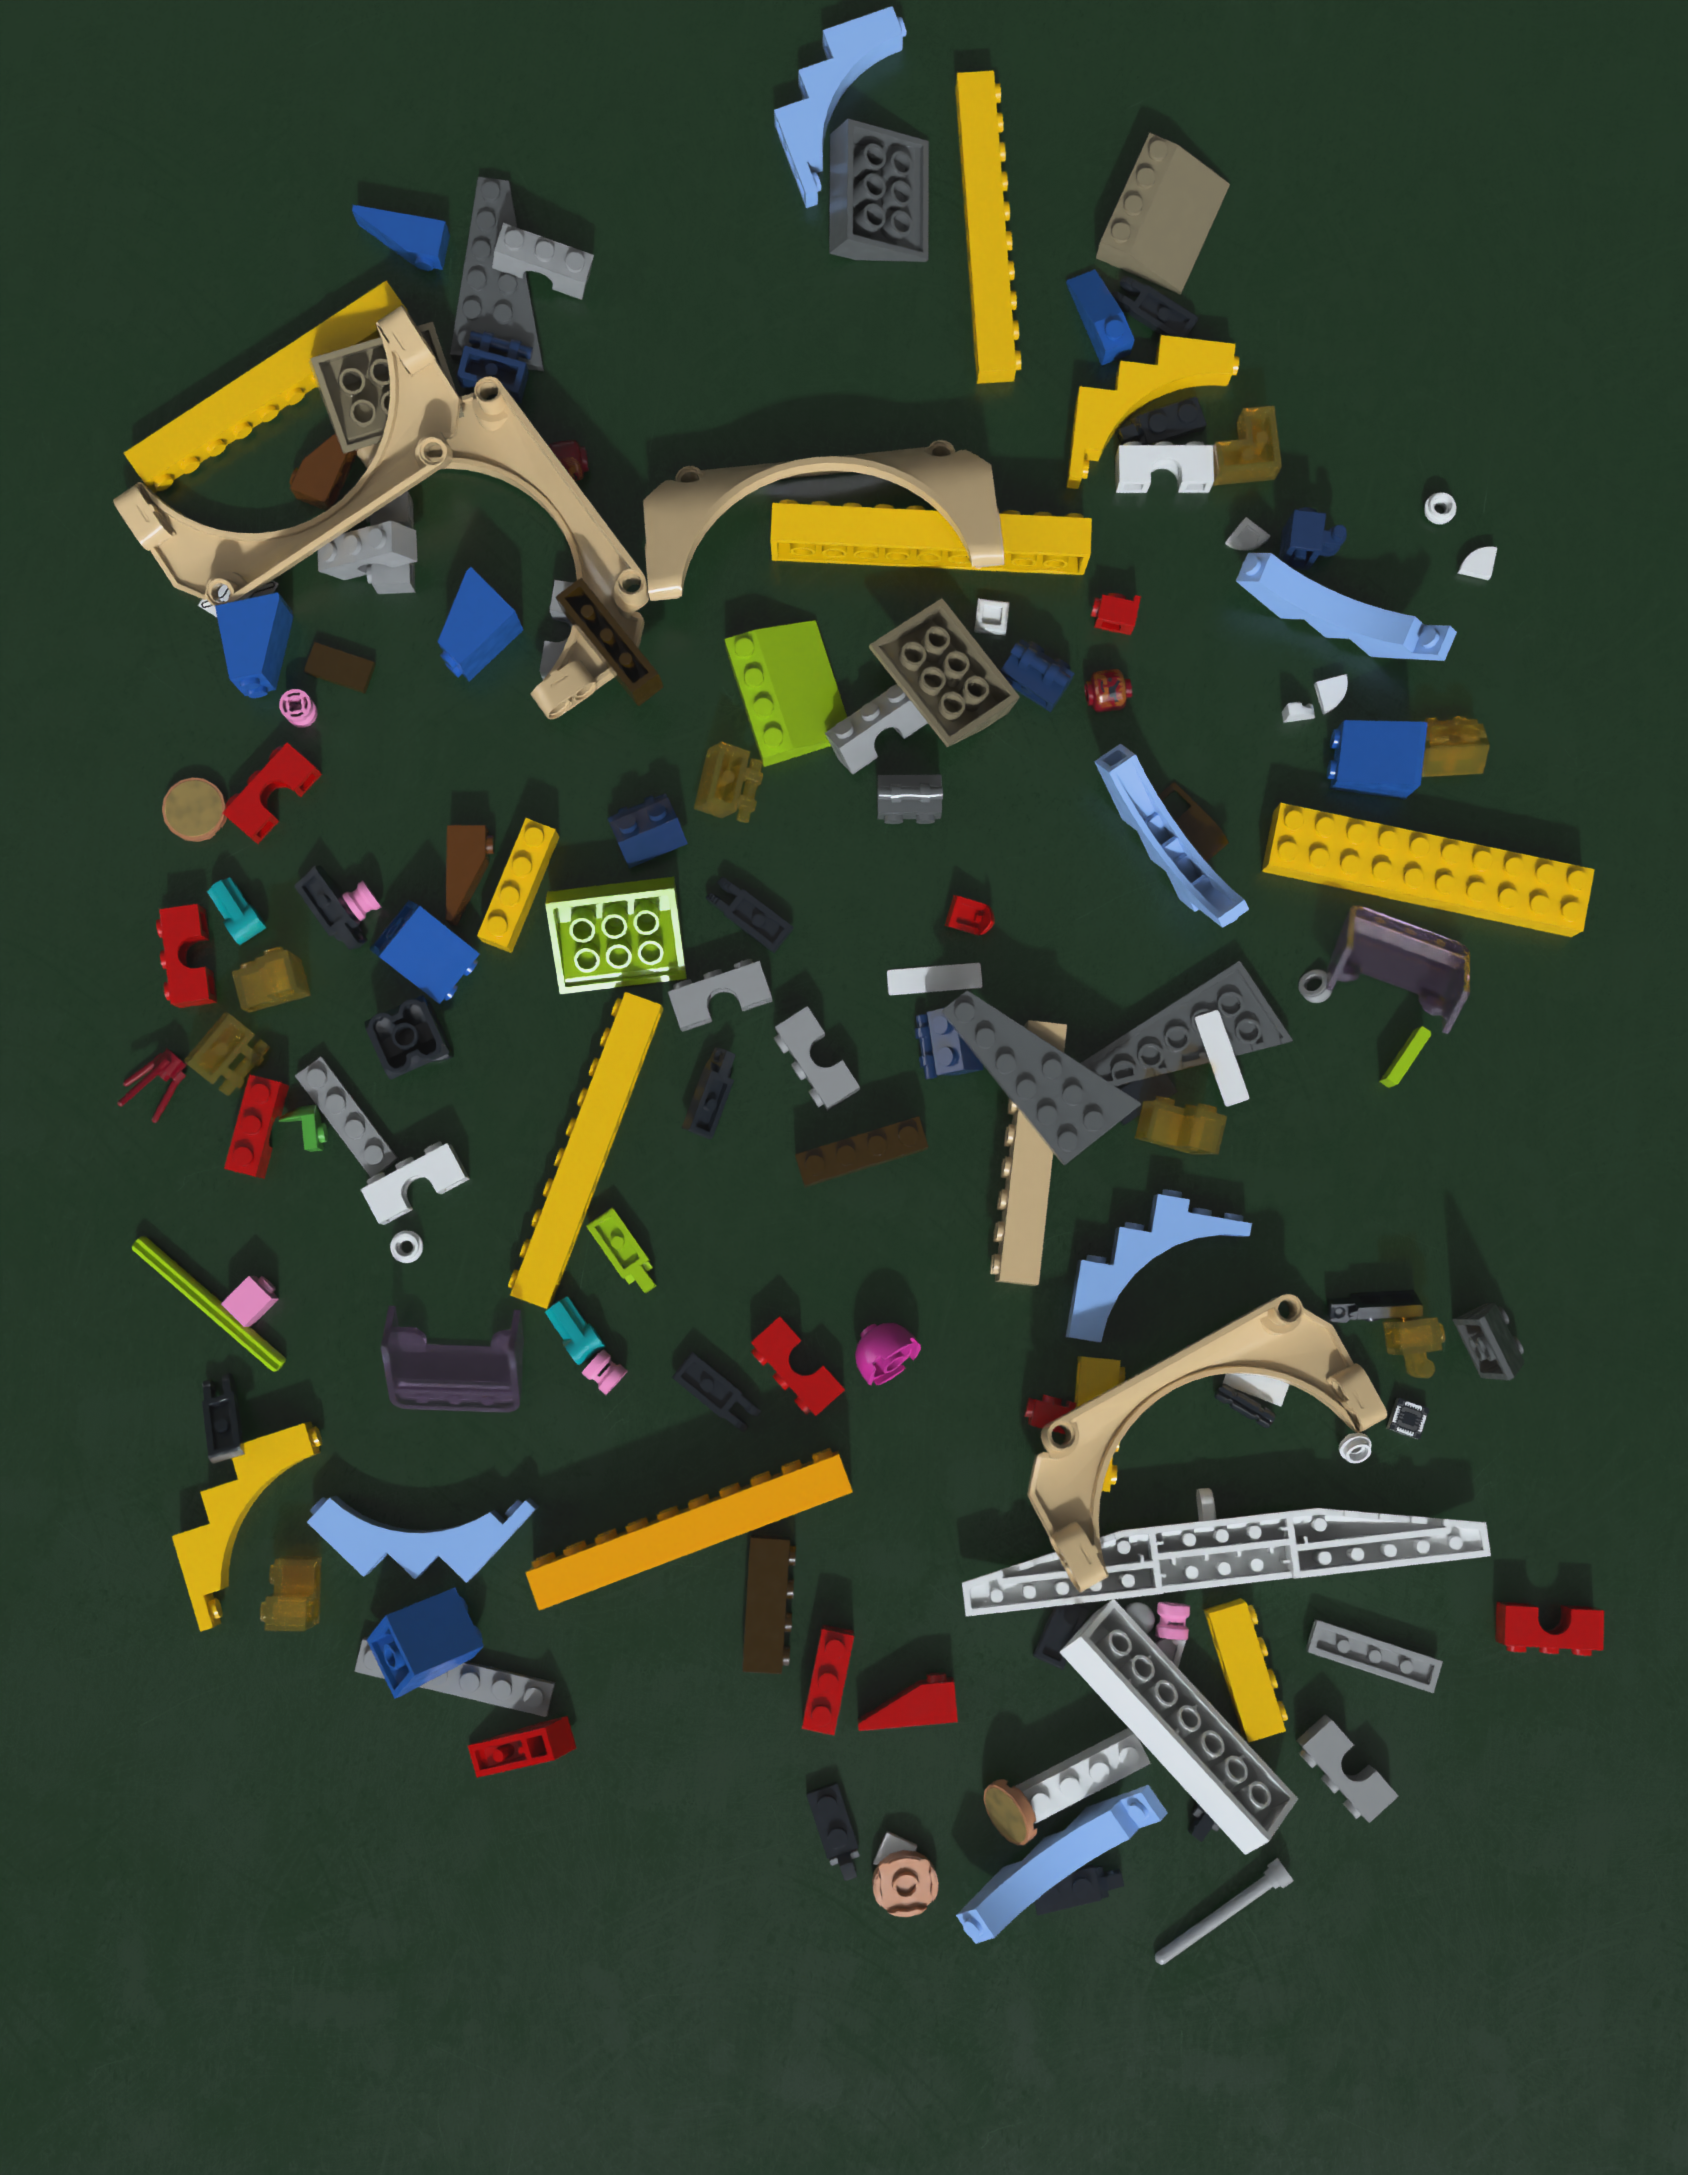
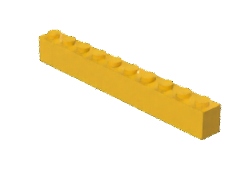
[955,71,1021,384]
[124,281,408,493]
[508,992,663,1309]

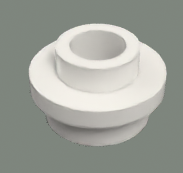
[1424,493,1456,524]
[390,1231,423,1263]
[1339,1433,1371,1463]

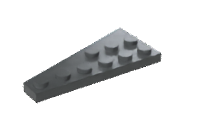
[450,177,544,371]
[1080,961,1293,1087]
[941,990,1142,1166]

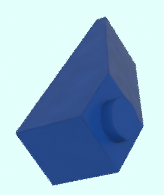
[352,205,450,271]
[1066,270,1135,366]

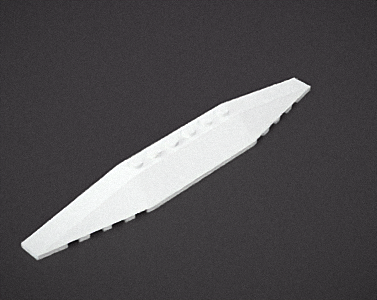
[962,1508,1491,1616]

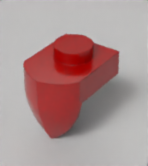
[945,895,995,936]

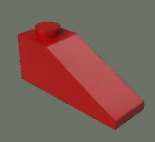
[858,1672,958,1731]
[468,1716,577,1778]

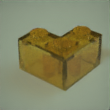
[1213,406,1282,486]
[232,947,311,1013]
[1135,1096,1227,1155]
[260,1556,322,1631]

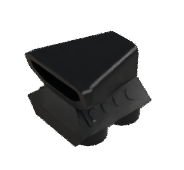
[364,995,454,1080]

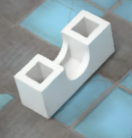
[1115,441,1214,493]
[361,1142,470,1225]

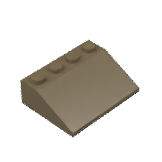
[1096,133,1230,295]
[309,322,464,454]
[869,598,1020,747]

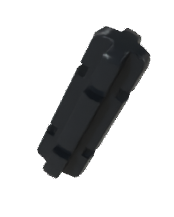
[1214,1383,1276,1428]

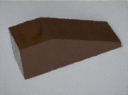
[290,433,358,511]
[446,825,495,926]

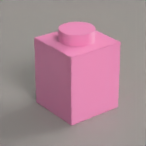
[221,1276,279,1327]

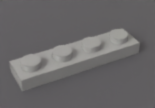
[295,1057,399,1177]
[1305,1619,1443,1693]

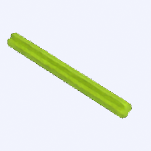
[132,1236,286,1372]

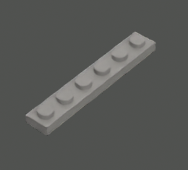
[354,1637,556,1717]

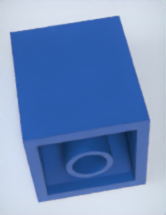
[438,567,523,681]
[215,592,294,698]
[1327,720,1428,799]
[369,900,480,1004]
[367,1588,484,1699]

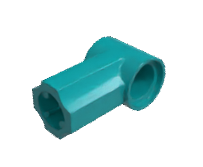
[207,877,267,945]
[545,1296,606,1365]

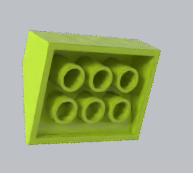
[724,620,847,767]
[545,877,687,994]

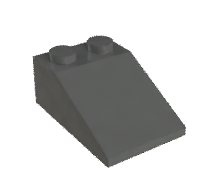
[1452,1303,1525,1380]

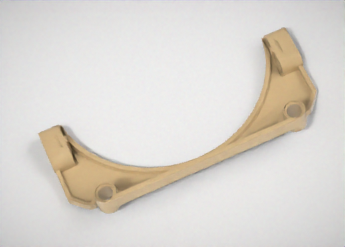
[113,305,461,606]
[357,376,650,719]
[643,440,1004,601]
[1027,1294,1387,1593]

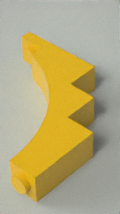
[1066,335,1239,489]
[172,1422,322,1632]

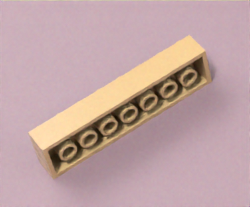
[990,1020,1067,1286]

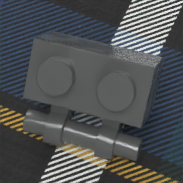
[877,775,943,824]

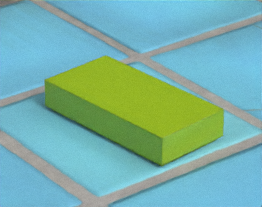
[1379,1026,1432,1088]

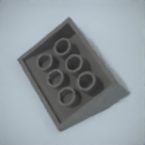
[829,119,929,262]

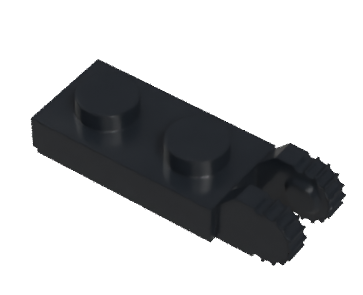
[1112,276,1198,338]
[705,877,794,954]
[672,1352,761,1432]
[202,1373,245,1464]

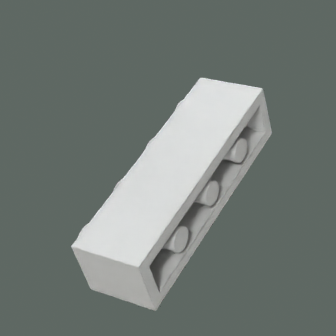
[1015,1728,1151,1825]

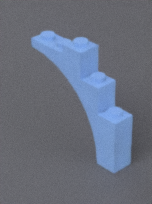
[1094,744,1249,928]
[1066,1189,1252,1343]

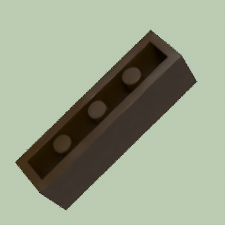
[556,578,664,706]
[795,1116,928,1188]
[742,1535,796,1674]

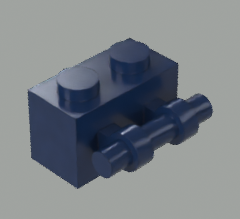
[457,331,533,403]
[1279,507,1347,570]
[1000,639,1074,712]
[607,793,688,869]
[914,1008,984,1079]

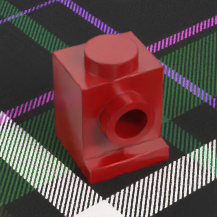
[1091,593,1141,635]
[1024,1394,1076,1434]

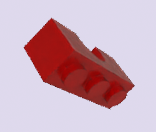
[223,743,322,844]
[156,904,217,1008]
[224,1074,289,1179]
[751,1316,845,1416]
[1495,1602,1604,1656]
[802,1624,854,1735]

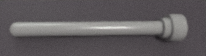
[1155,1858,1294,1964]

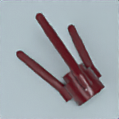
[117,1048,187,1123]

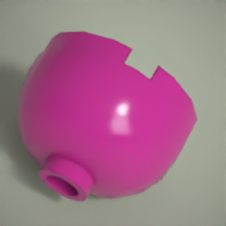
[855,1323,921,1386]

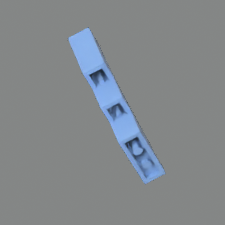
[774,6,906,208]
[1236,553,1457,661]
[307,1496,539,1583]
[956,1785,1168,1944]

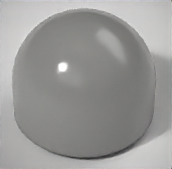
[1298,969,1333,1003]
[1124,1602,1155,1634]

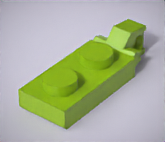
[586,1207,656,1293]

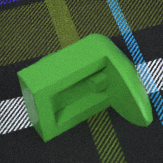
[279,1105,328,1152]

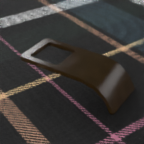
[1158,783,1229,862]

